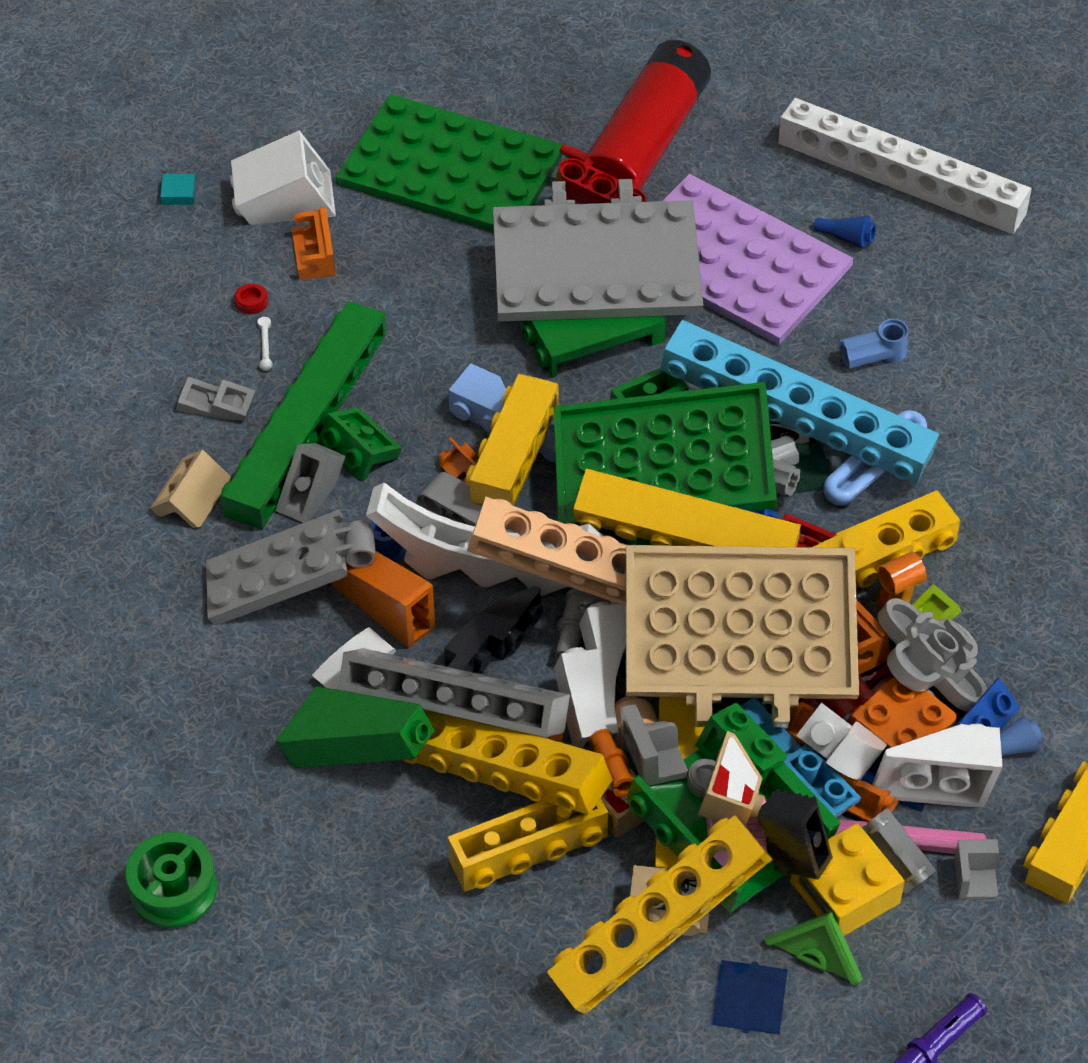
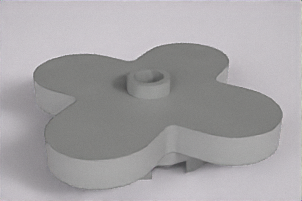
[878,598,987,712]

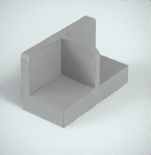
[621,704,688,786]

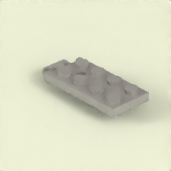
[206,509,376,624]

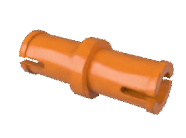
[589,729,634,797]

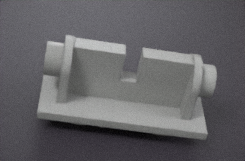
[862,808,937,895]

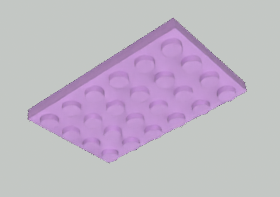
[663,174,853,345]

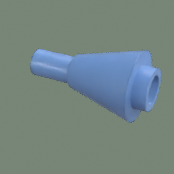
[1000,716,1043,756]

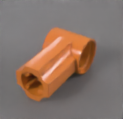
[877,552,927,608]

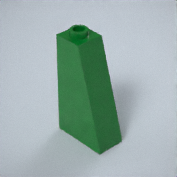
[275,686,435,768]

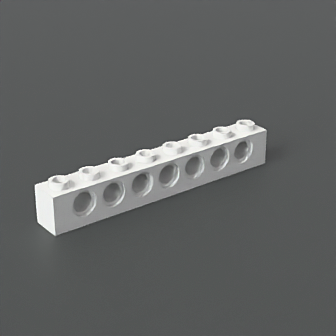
[778,98,1031,235]

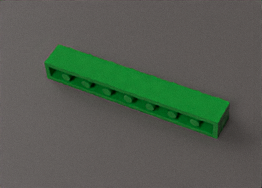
[220,301,387,530]

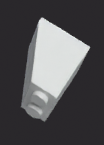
[230,130,336,225]

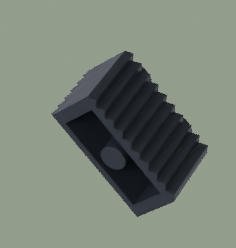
[758,789,833,880]

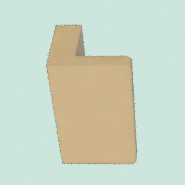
[150,449,231,528]

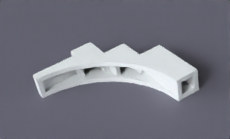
[366,483,603,596]
[554,566,626,750]

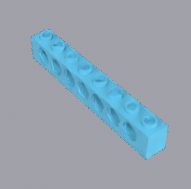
[660,320,939,484]

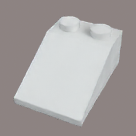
[872,724,1002,807]

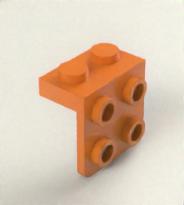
[848,677,956,749]

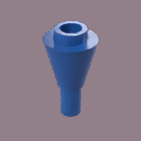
[814,216,876,248]

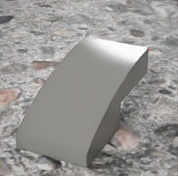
[176,377,256,421]

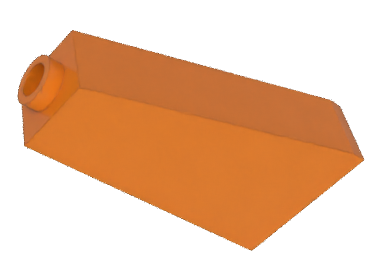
[331,551,435,649]

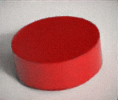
[234,283,269,315]

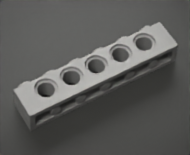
[338,648,570,738]

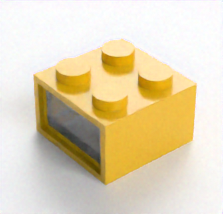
[790,823,905,936]

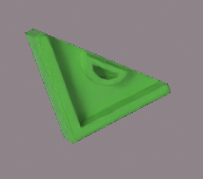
[764,911,863,985]

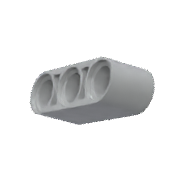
[417,472,516,533]

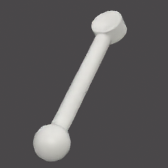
[257,317,273,372]

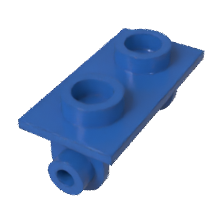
[957,678,1021,731]

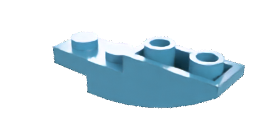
[741,698,861,817]

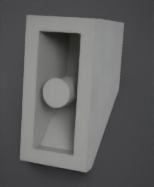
[275,443,345,523]

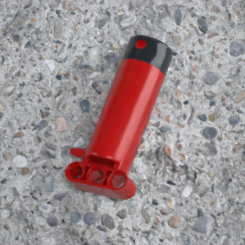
[555,40,711,204]

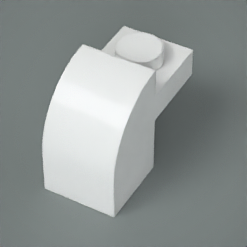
[796,703,887,780]

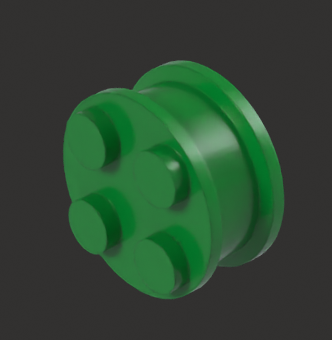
[126,832,217,928]

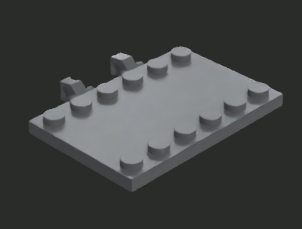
[493,179,703,321]

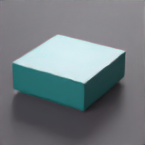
[160,174,196,205]

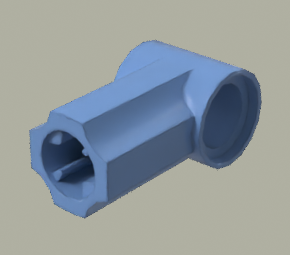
[839,319,909,369]

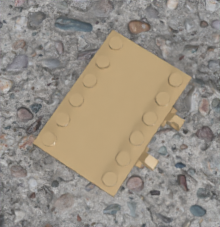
[626,545,859,728]

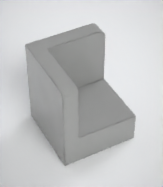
[954,839,999,900]

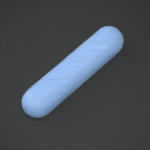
[823,410,927,506]

